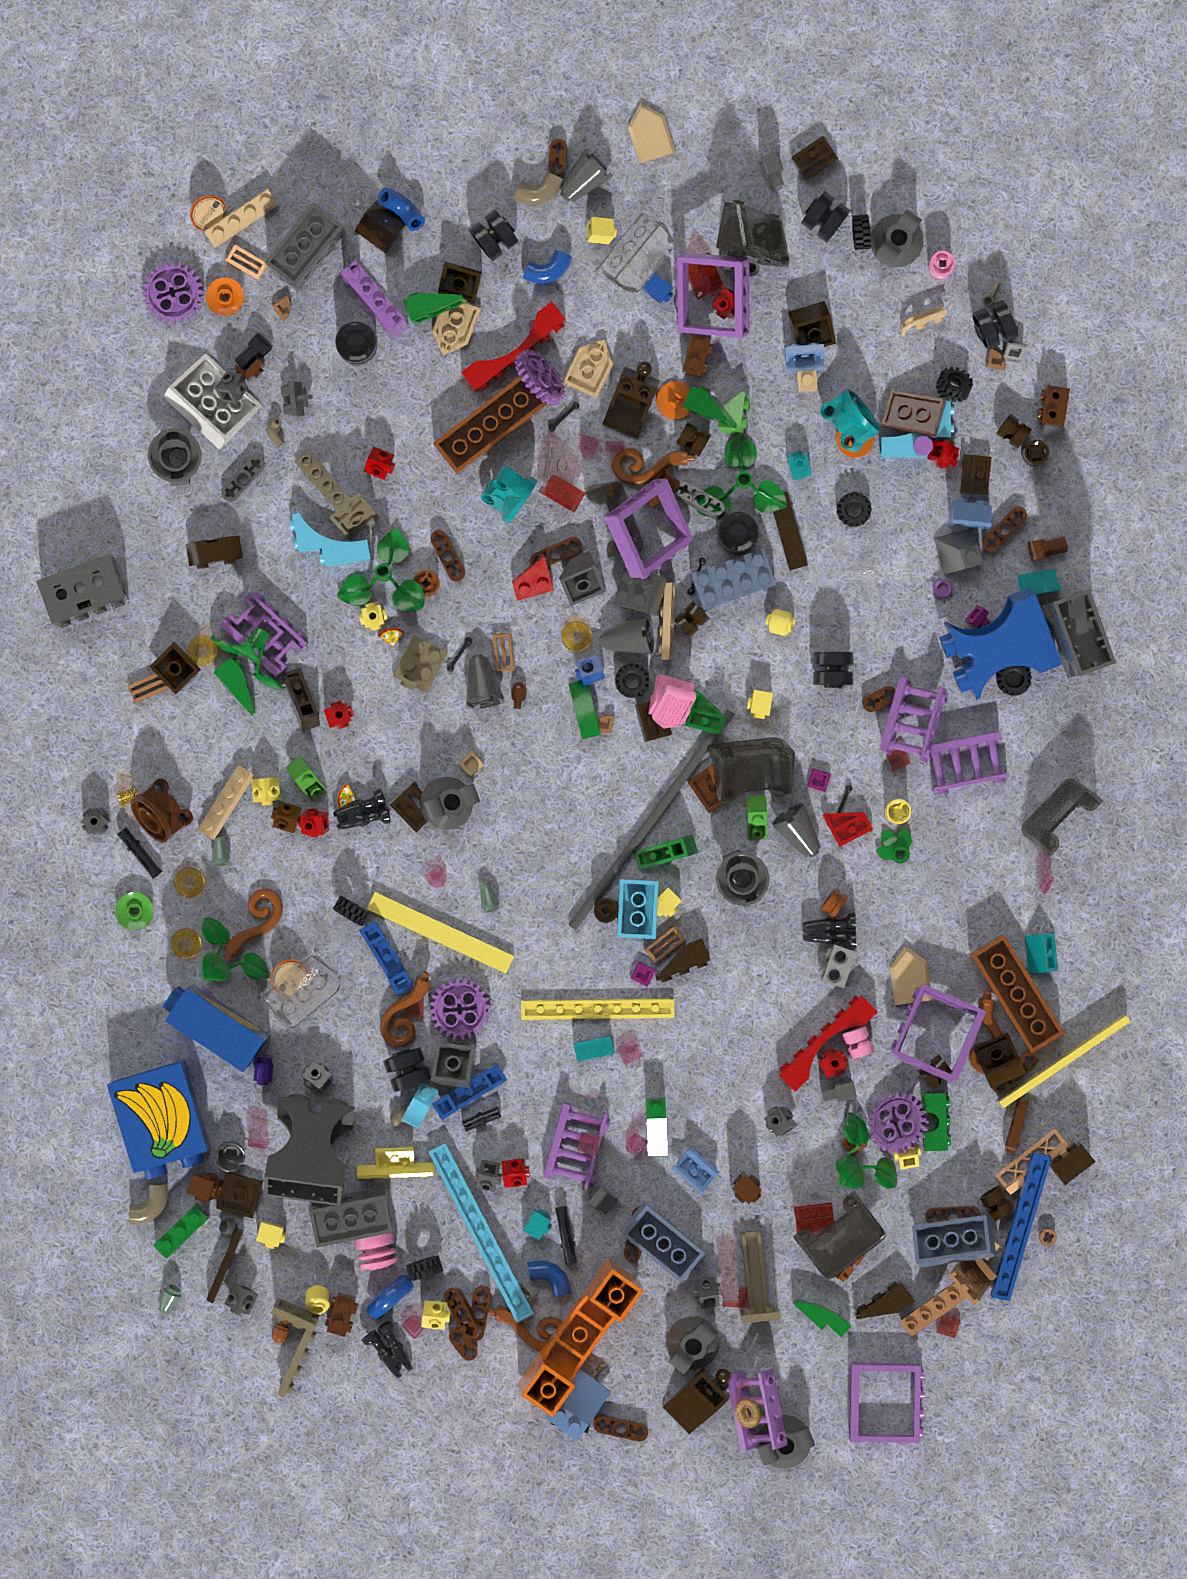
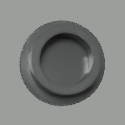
[219,1217,236,1237]

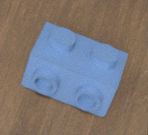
[785,343,824,373]
[672,1148,720,1193]

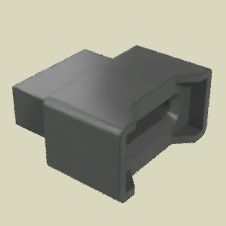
[759,152,784,191]
[820,1078,857,1102]

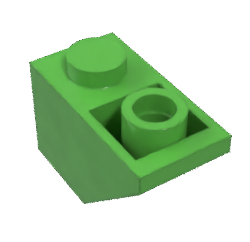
[718,392,750,434]
[286,756,327,802]
[747,795,767,839]

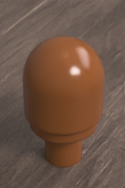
[271,1320,289,1343]

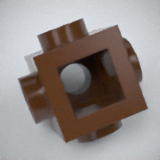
[271,801,302,833]

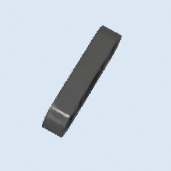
[221,455,265,502]
[675,482,725,520]

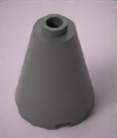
[560,149,613,202]
[600,616,654,654]
[466,654,504,709]
[772,803,821,858]

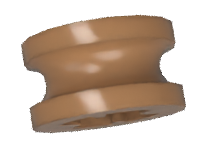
[1039,1228,1057,1246]

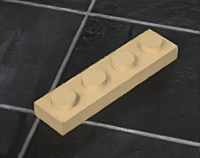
[204,188,278,248]
[659,583,676,660]
[198,764,255,840]

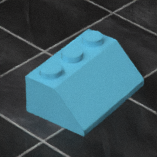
[617,879,659,939]

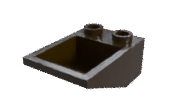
[602,361,660,439]
[662,1367,731,1434]

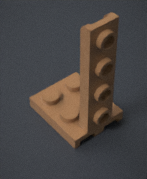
[900,1260,991,1336]

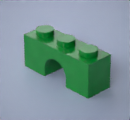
[921,1092,951,1151]
[153,1203,210,1259]

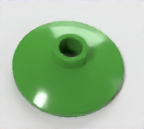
[115,892,154,930]

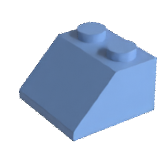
[949,498,992,529]

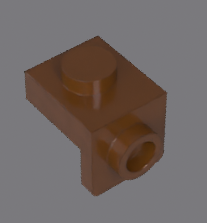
[234,359,265,382]

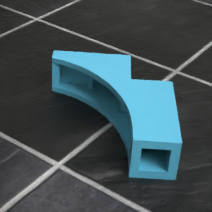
[880,399,954,458]
[289,513,371,568]

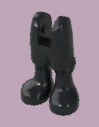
[333,788,391,830]
[802,912,857,949]
[361,1320,413,1378]

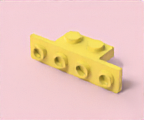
[357,1147,434,1180]

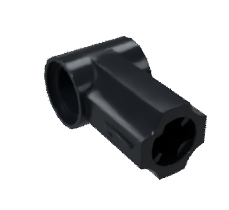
[234,332,273,371]

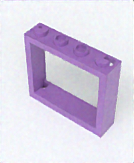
[675,252,749,338]
[340,260,408,339]
[604,479,693,579]
[890,984,986,1084]
[849,1362,924,1443]

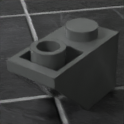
[588,1184,618,1214]

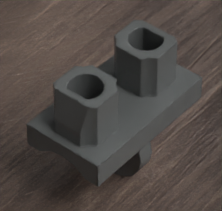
[280,381,313,417]

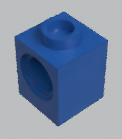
[643,273,673,304]
[574,654,605,686]

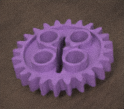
[142,261,205,325]
[515,349,566,405]
[429,978,491,1040]
[867,1092,929,1154]

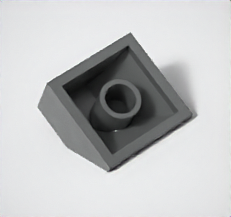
[934,528,983,575]
[559,551,606,606]

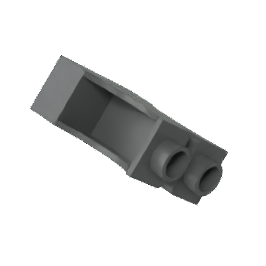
[1042,589,1116,678]
[264,1094,355,1206]

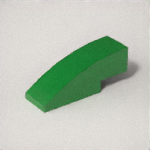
[569,681,601,740]
[793,1299,851,1337]

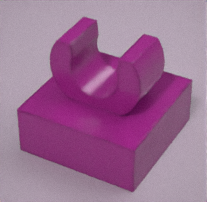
[965,605,991,628]

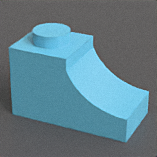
[402,1082,438,1129]

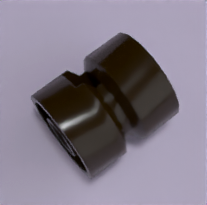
[996,413,1032,449]
[676,422,711,456]
[1022,440,1049,467]
[673,601,709,637]
[594,897,619,923]
[917,1054,952,1090]
[980,1185,1015,1221]

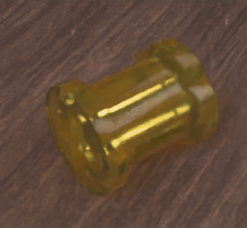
[116,785,139,807]

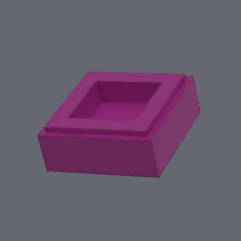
[807,768,831,792]
[630,961,656,987]

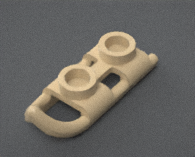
[900,305,948,337]

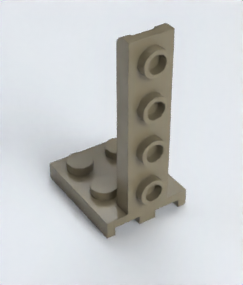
[294,449,378,541]
[393,635,448,693]
[740,1230,781,1323]
[271,1297,320,1398]

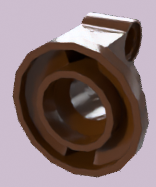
[130,779,193,843]

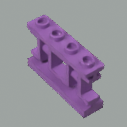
[219,591,308,677]

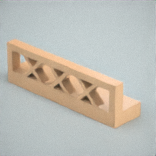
[995,1128,1069,1195]

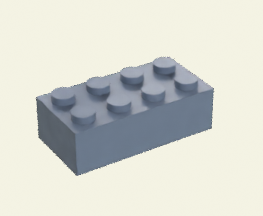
[690,548,776,611]
[620,1201,705,1283]
[912,1215,996,1267]

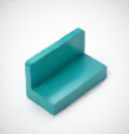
[1018,568,1061,595]
[1025,933,1058,973]
[573,1035,615,1061]

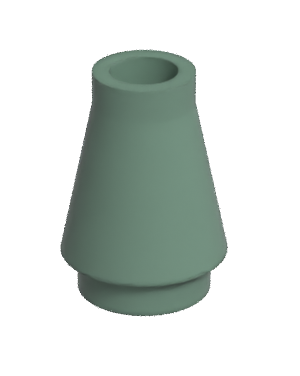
[212,837,231,866]
[479,883,500,913]
[158,1284,181,1315]

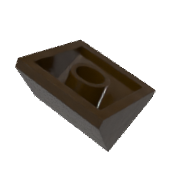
[355,200,406,254]
[438,261,483,304]
[149,642,201,695]

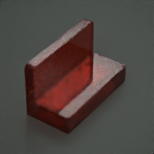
[688,253,725,299]
[538,474,585,513]
[794,1202,835,1236]
[722,1285,747,1308]

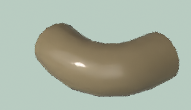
[513,172,564,206]
[129,1184,168,1224]

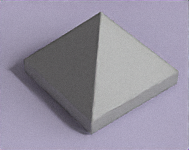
[1003,341,1027,360]
[519,1281,537,1306]

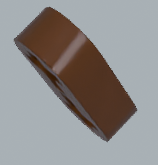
[548,139,567,176]
[862,686,896,712]
[449,1327,478,1361]

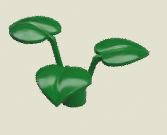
[697,434,787,517]
[337,528,425,612]
[210,627,285,689]
[201,917,270,981]
[835,1112,898,1189]

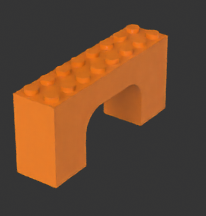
[519,1258,644,1418]

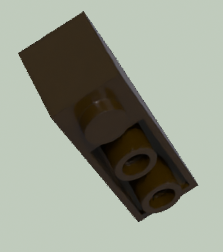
[656,938,710,983]
[854,1281,915,1319]

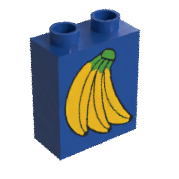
[162,984,270,1072]
[107,1060,211,1180]

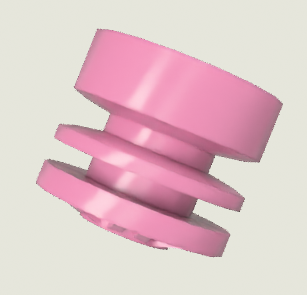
[354,1233,399,1270]

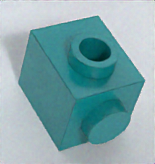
[787,450,812,481]
[523,1208,552,1240]

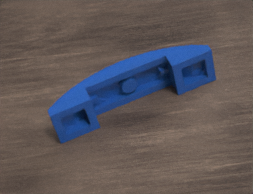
[359,920,414,996]
[432,1064,507,1120]

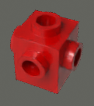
[712,288,735,319]
[927,440,960,469]
[363,446,395,480]
[324,700,354,729]
[298,808,329,837]
[817,1048,848,1078]
[501,1158,530,1188]

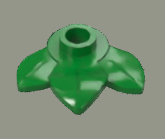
[876,828,912,864]

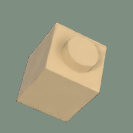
[796,370,818,393]

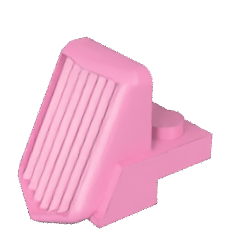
[648,674,696,728]

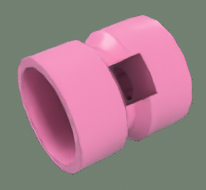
[928,251,955,279]
[842,1025,874,1059]

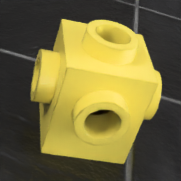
[359,602,388,631]
[251,777,281,806]
[893,1143,921,1170]
[422,1300,450,1330]

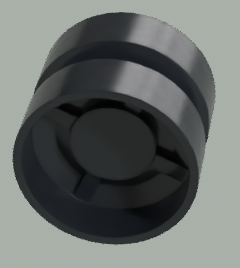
[801,191,851,243]
[468,209,519,262]
[972,300,1019,350]
[335,322,378,366]
[717,512,759,554]
[813,652,854,688]
[383,1047,431,1092]

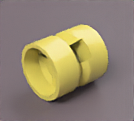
[884,799,911,824]

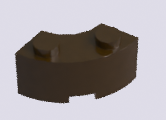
[186,536,243,569]

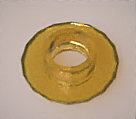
[561,621,592,652]
[187,635,217,666]
[174,867,205,898]
[171,928,201,959]
[735,1398,761,1428]

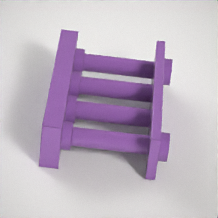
[879,676,948,764]
[932,732,1009,795]
[543,1102,610,1189]
[728,1369,788,1451]

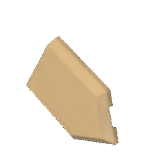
[628,103,676,164]
[432,303,481,356]
[563,339,613,399]
[889,946,933,1005]

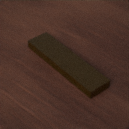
[773,492,808,571]
[206,1228,244,1303]

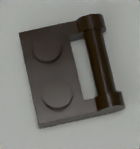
[390,781,427,833]

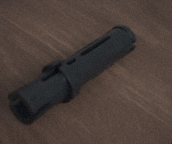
[117,827,163,879]
[555,1206,578,1265]

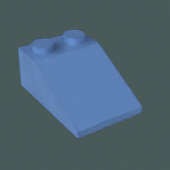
[546,1368,611,1441]

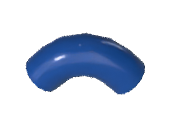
[378,187,425,231]
[523,250,573,284]
[527,1260,571,1297]
[367,1275,413,1319]

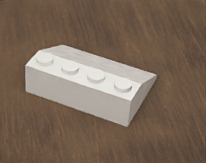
[163,353,262,450]

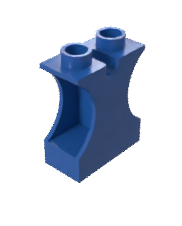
[939,588,1063,700]

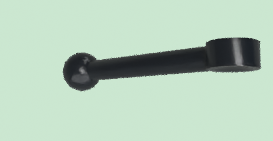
[548,402,580,432]
[687,557,706,595]
[447,637,472,672]
[837,785,853,813]

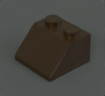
[788,301,836,347]
[973,1032,1026,1088]
[1049,1142,1095,1185]

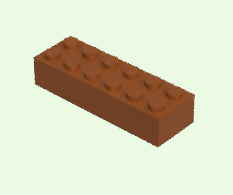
[433,376,548,475]
[970,934,1064,1053]

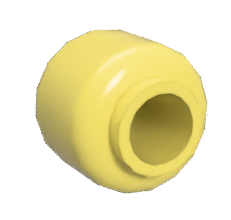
[766,609,796,636]
[305,1285,330,1315]

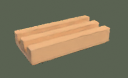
[225,244,267,280]

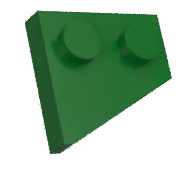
[685,690,727,736]

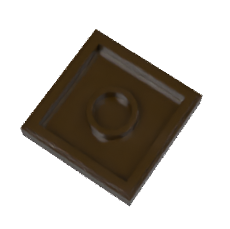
[216,1172,263,1219]

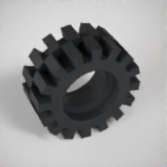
[852,214,871,250]
[936,367,973,403]
[836,492,872,527]
[615,663,650,698]
[996,665,1032,696]
[332,896,370,926]
[406,1255,443,1281]

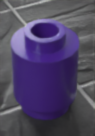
[253,1057,274,1085]

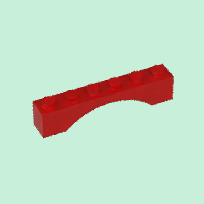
[461,301,566,392]
[778,995,878,1092]

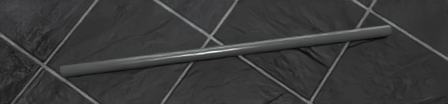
[568,709,735,930]

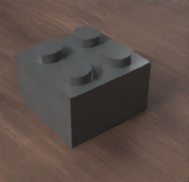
[614,567,667,616]
[431,1042,477,1089]

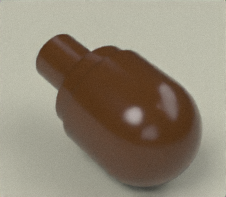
[511,682,527,709]

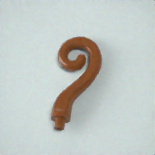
[612,448,695,485]
[224,889,283,962]
[380,971,431,1047]
[969,990,1003,1074]
[488,1305,562,1351]

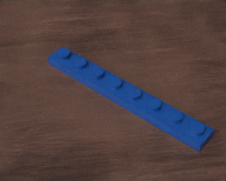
[990,1151,1052,1301]

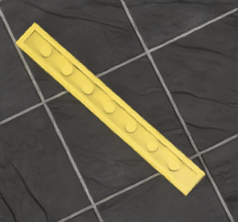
[367,892,514,973]
[521,998,675,1020]
[998,1014,1130,1108]

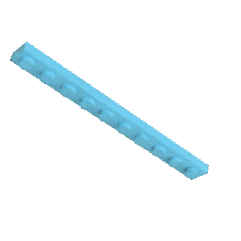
[429,1143,534,1323]

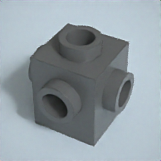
[214,372,248,404]
[81,808,110,835]
[302,1061,334,1094]
[764,1106,797,1137]
[474,1160,502,1192]
[693,1276,722,1309]
[224,1283,258,1315]

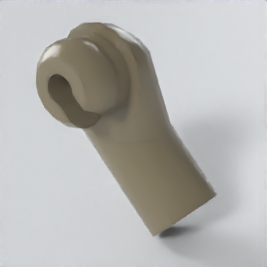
[267,417,285,447]
[390,1107,407,1126]

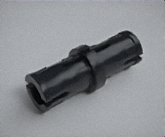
[462,1106,502,1132]

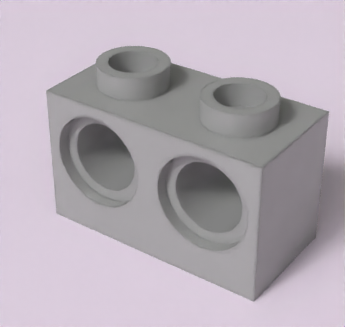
[819,944,856,988]

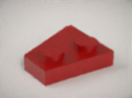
[512,555,554,601]
[822,812,873,847]

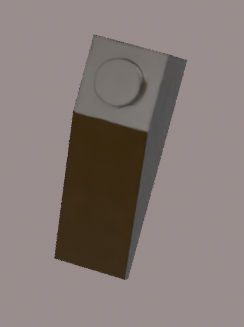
[282,668,320,732]

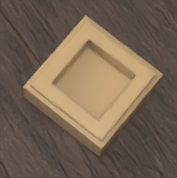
[458,751,485,777]

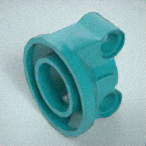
[820,388,880,452]
[480,466,538,524]

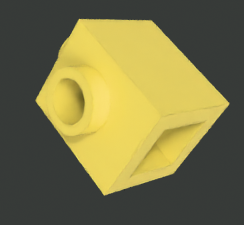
[586,217,617,244]
[747,690,773,719]
[657,887,681,917]
[256,1220,287,1249]

